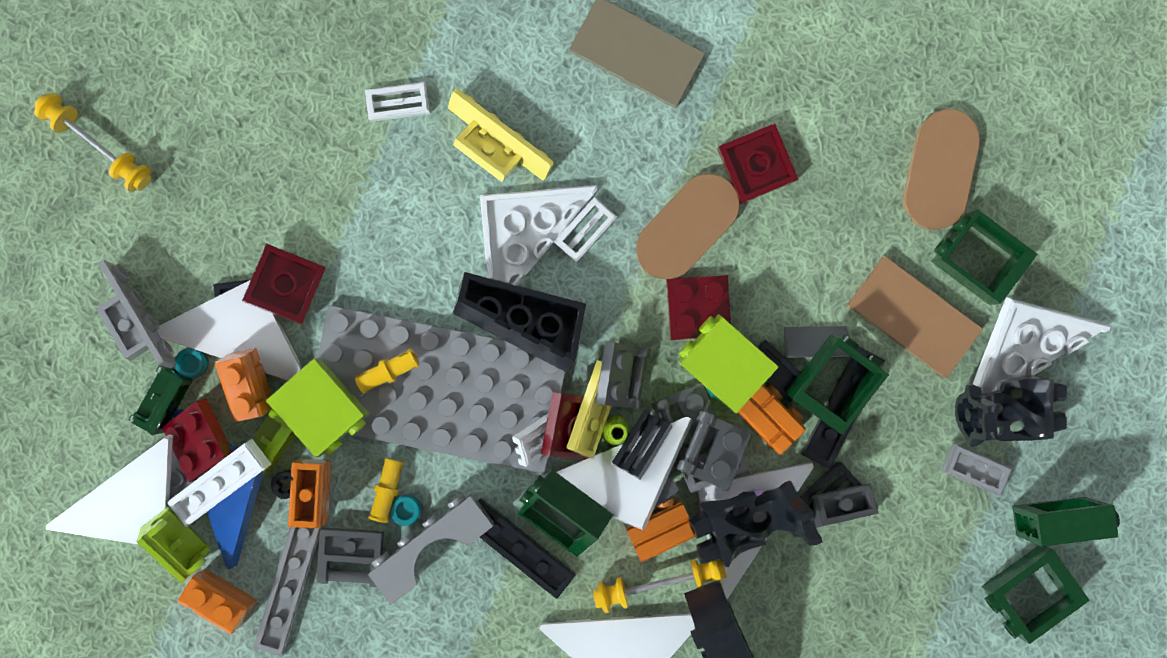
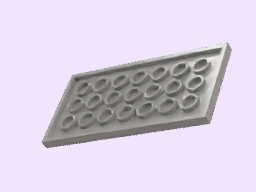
[317,305,565,474]

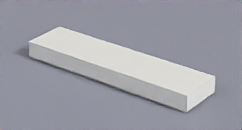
[167,439,271,527]

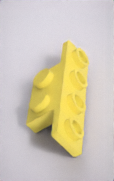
[448,88,554,182]

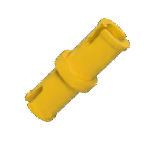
[355,348,420,394]
[368,458,404,523]

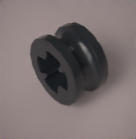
[271,470,293,499]

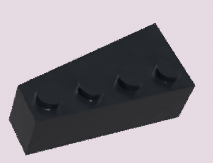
[453,272,586,373]
[684,580,754,658]

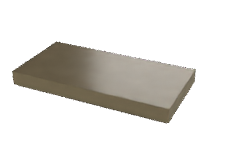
[569,0,705,109]

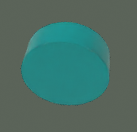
[175,348,209,378]
[390,494,422,526]

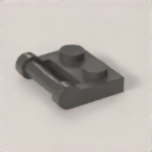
[596,341,651,409]
[651,382,717,460]
[676,411,752,491]
[316,527,384,587]

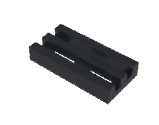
[612,410,672,480]
[800,461,862,510]

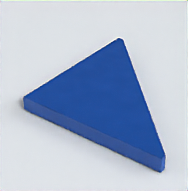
[173,409,264,569]

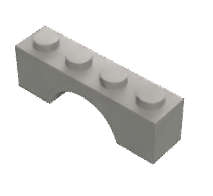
[368,493,494,605]

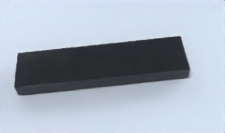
[801,346,886,469]
[478,497,576,599]

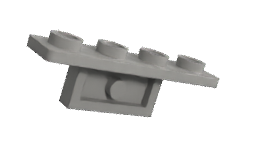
[96,260,177,368]

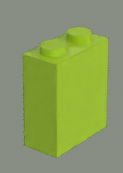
[677,314,778,414]
[266,358,370,458]

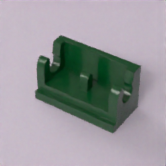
[129,365,193,435]

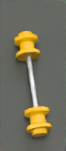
[34,93,151,192]
[593,559,727,613]

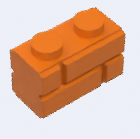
[215,348,272,422]
[737,384,806,455]
[288,459,331,528]
[624,497,695,563]
[177,568,257,635]

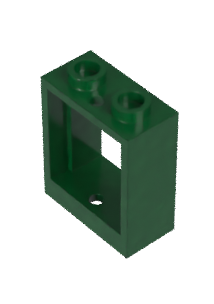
[931,210,1038,305]
[786,333,889,435]
[518,469,614,557]
[1012,497,1120,547]
[981,545,1090,644]

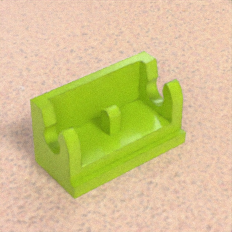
[252,409,296,478]
[136,506,211,583]

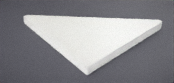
[480,185,597,286]
[157,280,303,381]
[973,297,1111,394]
[557,417,693,530]
[46,434,173,544]
[697,462,814,599]
[538,613,695,658]

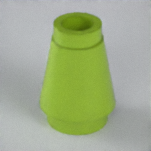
[602,415,631,446]

